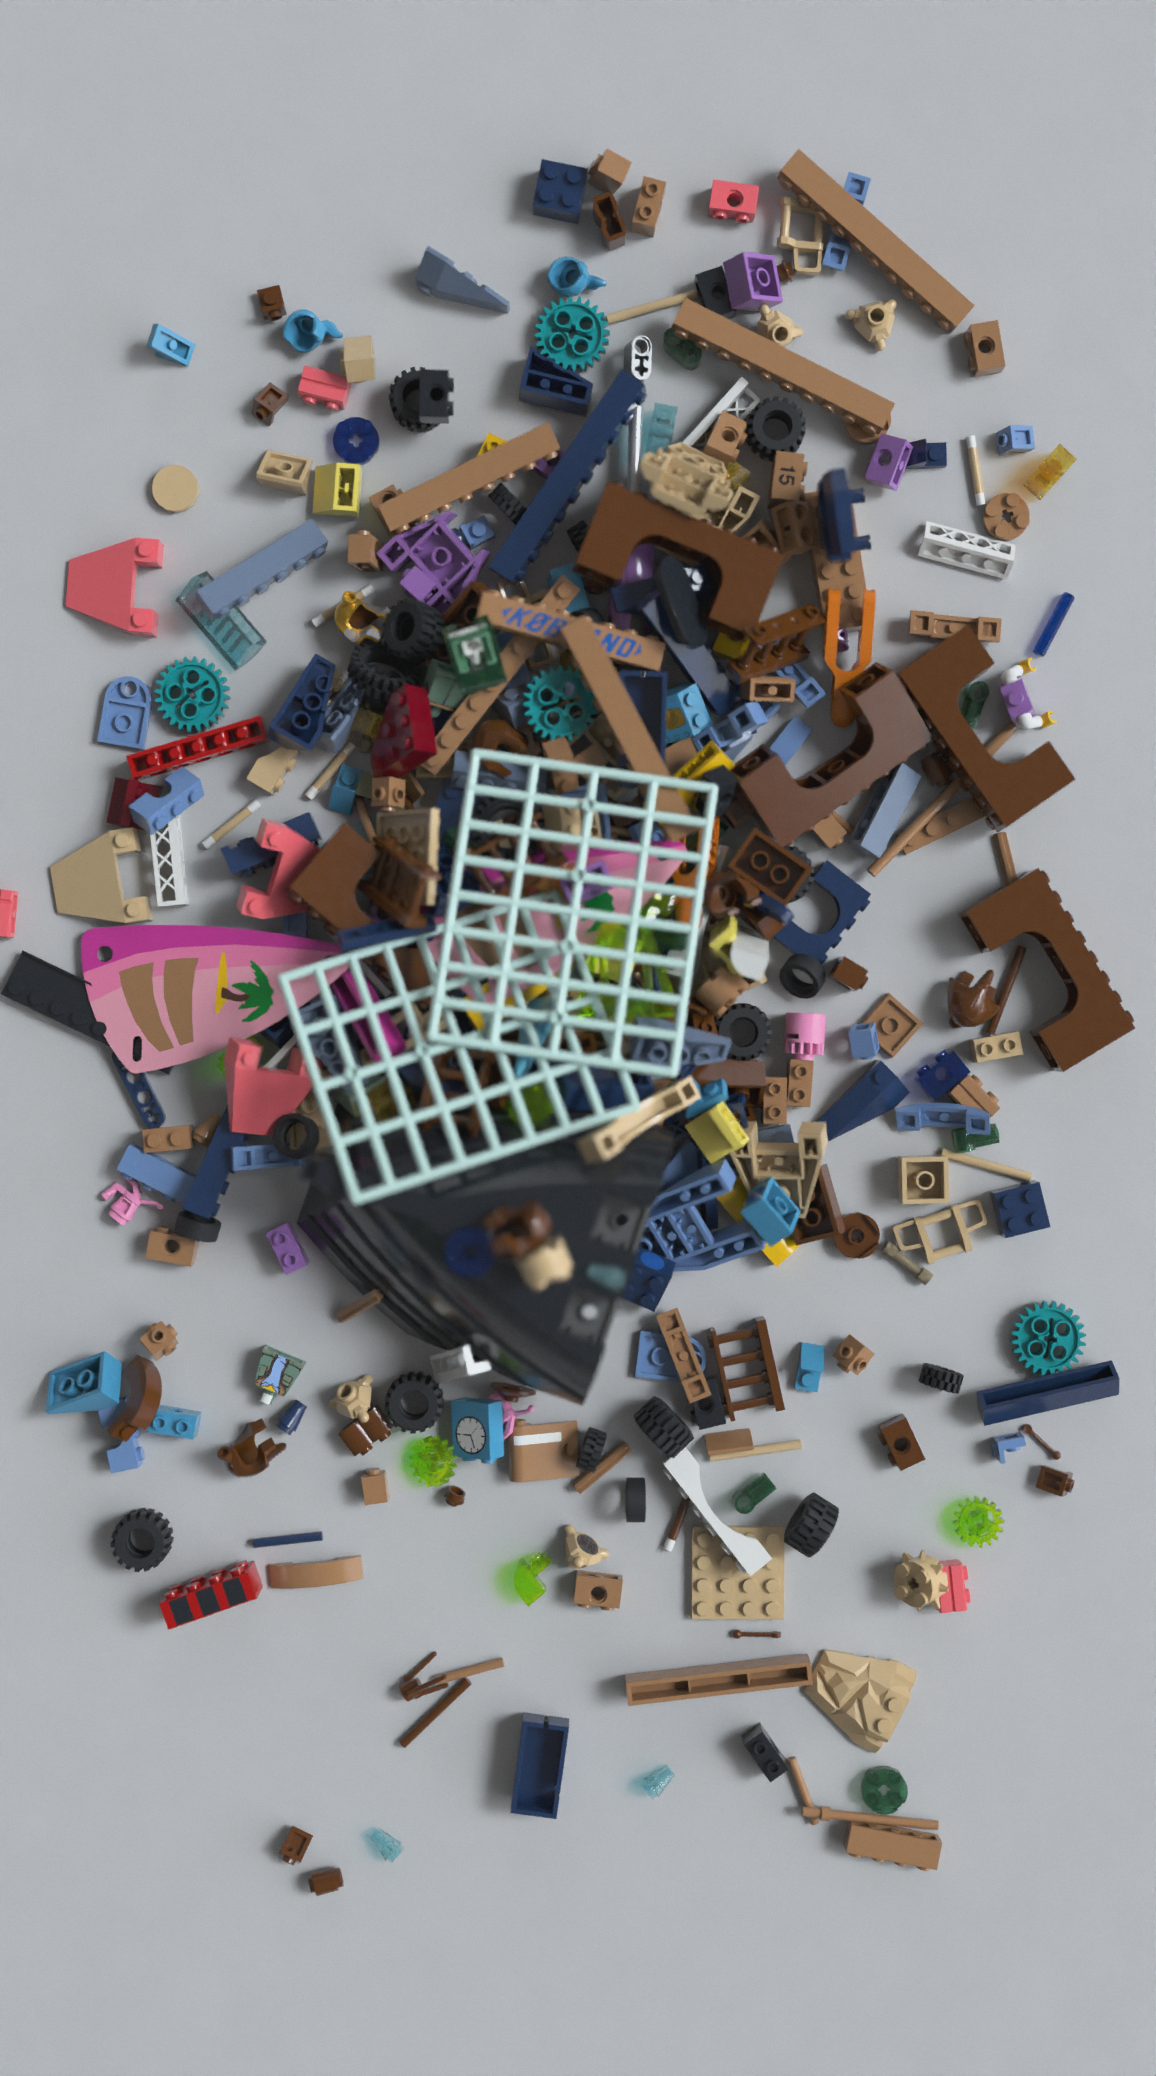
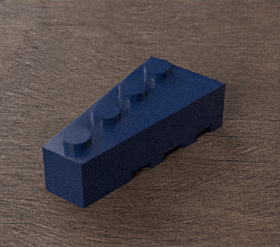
[220,812,323,879]

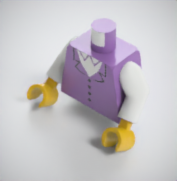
[999,658,1057,730]

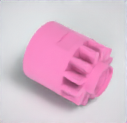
[784,1012,826,1060]

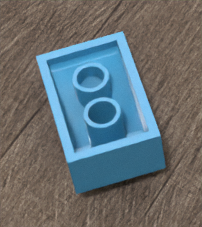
[45,1351,122,1414]

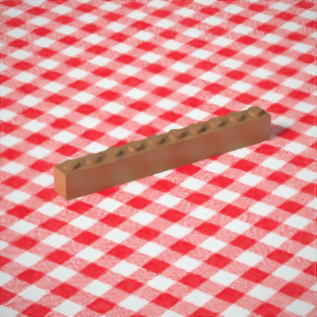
[777,149,975,333]
[671,298,895,435]
[421,575,581,776]
[559,615,698,842]

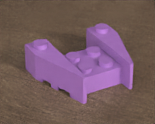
[376,511,491,616]

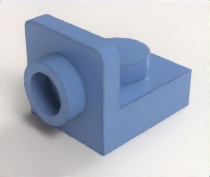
[996,425,1035,455]
[459,515,495,550]
[991,1432,1026,1464]

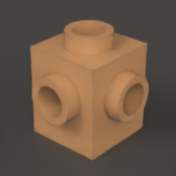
[371,777,406,812]
[139,1321,178,1361]
[832,1334,874,1376]

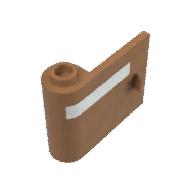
[508,1419,579,1482]

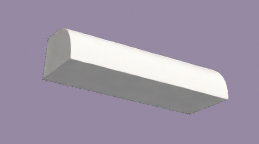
[731,924,769,981]

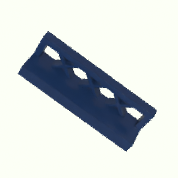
[337,913,437,955]
[653,1093,748,1139]

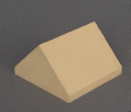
[256,450,313,495]

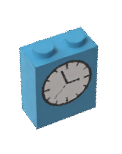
[451,1397,504,1463]

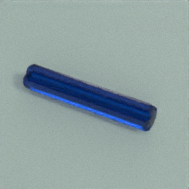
[1033,592,1075,657]

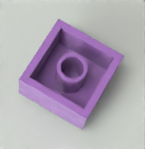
[723,252,783,311]

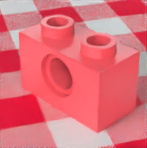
[708,179,759,224]

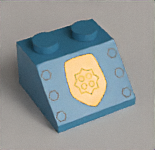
[666,682,713,744]

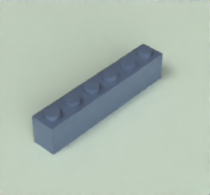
[195,519,328,621]

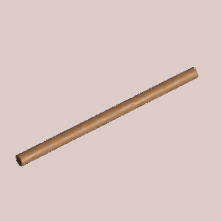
[867,721,1018,877]

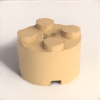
[515,1236,572,1290]

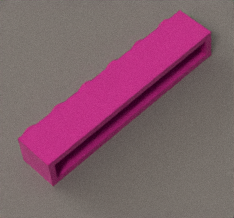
[324,955,407,1062]

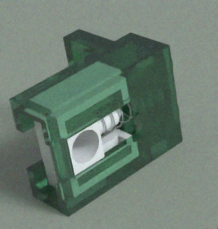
[441,614,507,696]

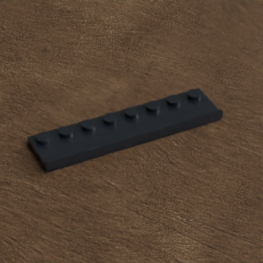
[1,950,174,1075]

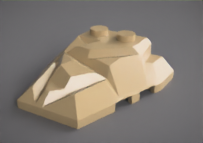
[639,442,734,517]
[804,1649,917,1753]

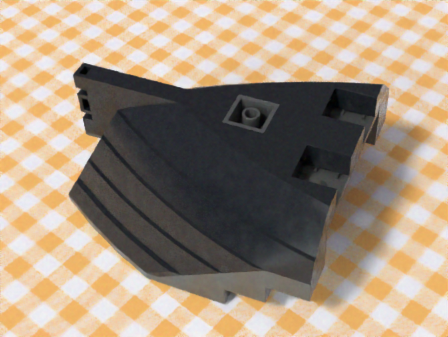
[297,1071,674,1406]

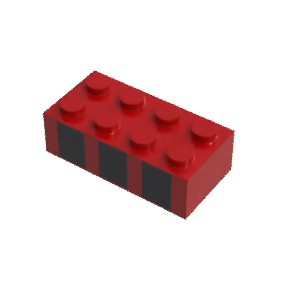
[159,1560,263,1630]

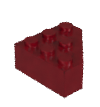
[370,684,438,779]

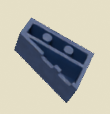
[519,346,593,417]

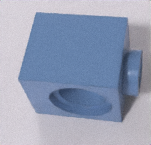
[848,1022,880,1060]

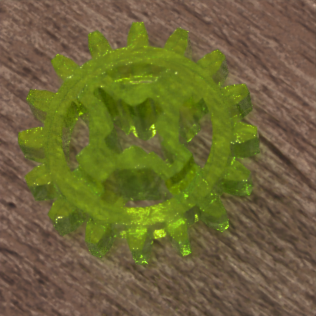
[506,1081,554,1126]
[409,1436,458,1487]
[952,1496,1004,1548]

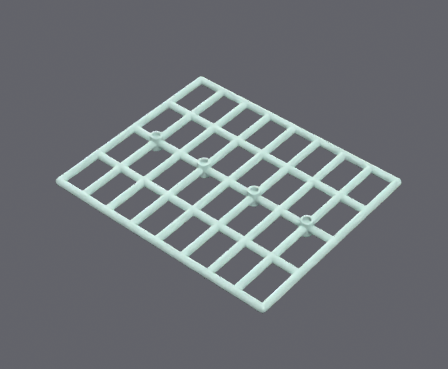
[427,748,718,1077]
[277,888,640,1204]

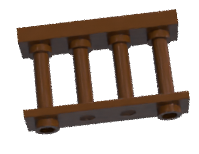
[725,604,827,684]
[465,810,569,910]
[358,834,441,928]
[417,1042,497,1138]
[707,1316,785,1422]

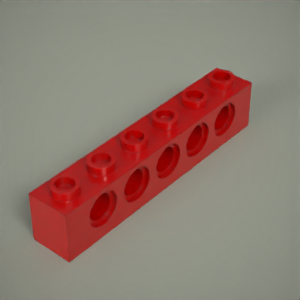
[126,715,271,781]

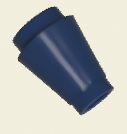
[275,1399,307,1435]

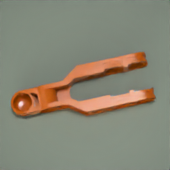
[822,589,876,727]
[666,816,720,934]

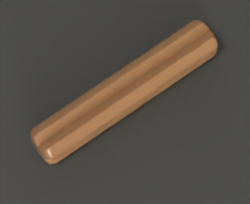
[993,832,1017,885]
[335,1289,383,1323]
[573,1441,631,1493]

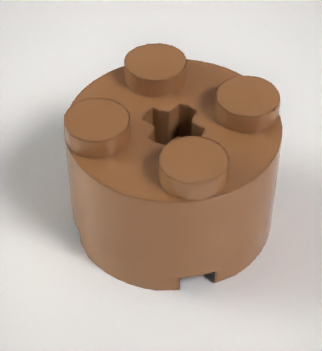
[694,963,750,1018]

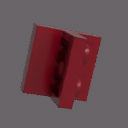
[106,777,162,831]

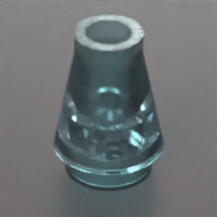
[589,1264,627,1291]
[641,1765,675,1799]
[370,1827,404,1863]

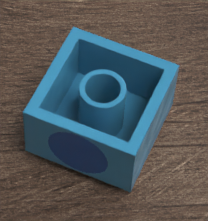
[741,1177,801,1247]

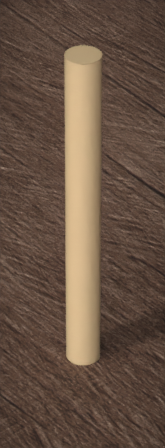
[606,290,697,324]
[940,1148,1032,1182]
[710,1440,802,1462]

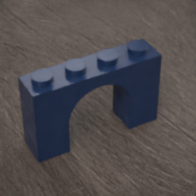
[772,860,871,965]

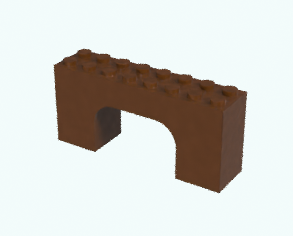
[572,481,784,642]
[897,625,1076,833]
[730,662,933,847]
[285,823,453,1012]
[958,868,1135,1072]

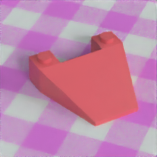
[65,537,164,637]
[235,818,320,919]
[224,1037,323,1136]

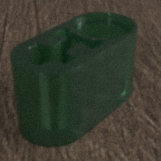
[663,328,702,370]

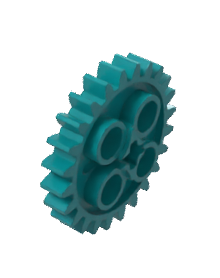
[534,296,610,372]
[154,656,231,733]
[522,665,598,741]
[1010,1300,1086,1376]

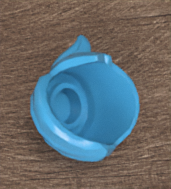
[547,256,607,297]
[282,309,343,353]

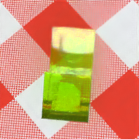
[514,1551,552,1607]

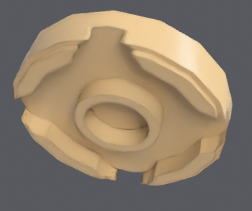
[152,465,199,513]

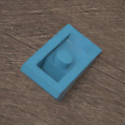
[146,324,195,366]
[328,764,364,816]
[685,1078,728,1119]
[794,1342,824,1392]

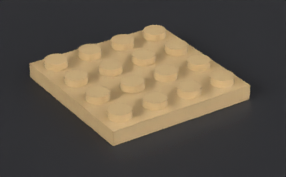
[373,808,440,906]
[691,1525,784,1620]

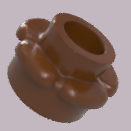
[776,260,795,284]
[443,1486,466,1507]

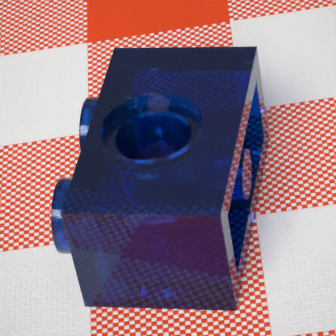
[914,1049,970,1101]

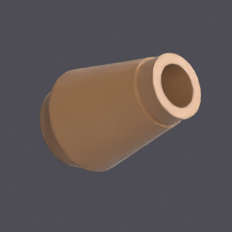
[192,1112,221,1148]

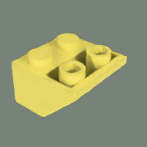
[312,463,362,518]

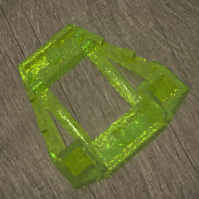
[578,923,674,1019]

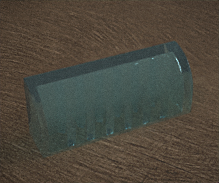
[176,571,267,671]

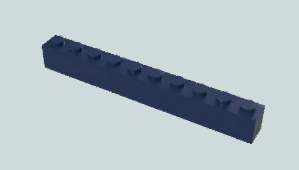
[489,369,647,586]

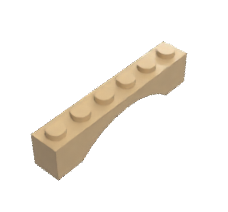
[246,669,344,795]
[577,1076,701,1164]

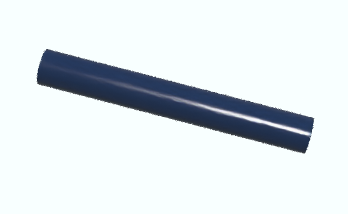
[253,1531,323,1548]

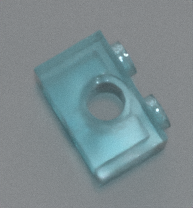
[645,403,678,455]

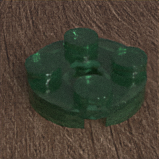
[861,1766,908,1815]

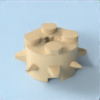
[894,1550,949,1611]

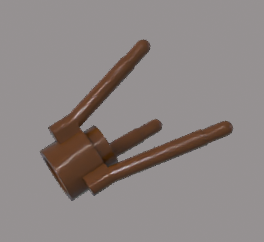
[399,1652,449,1701]

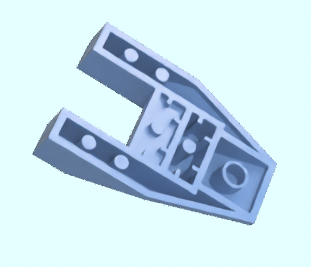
[621,1159,767,1271]

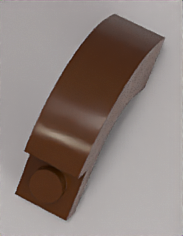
[107,1355,162,1442]

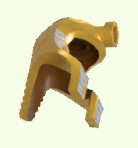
[334,591,390,644]

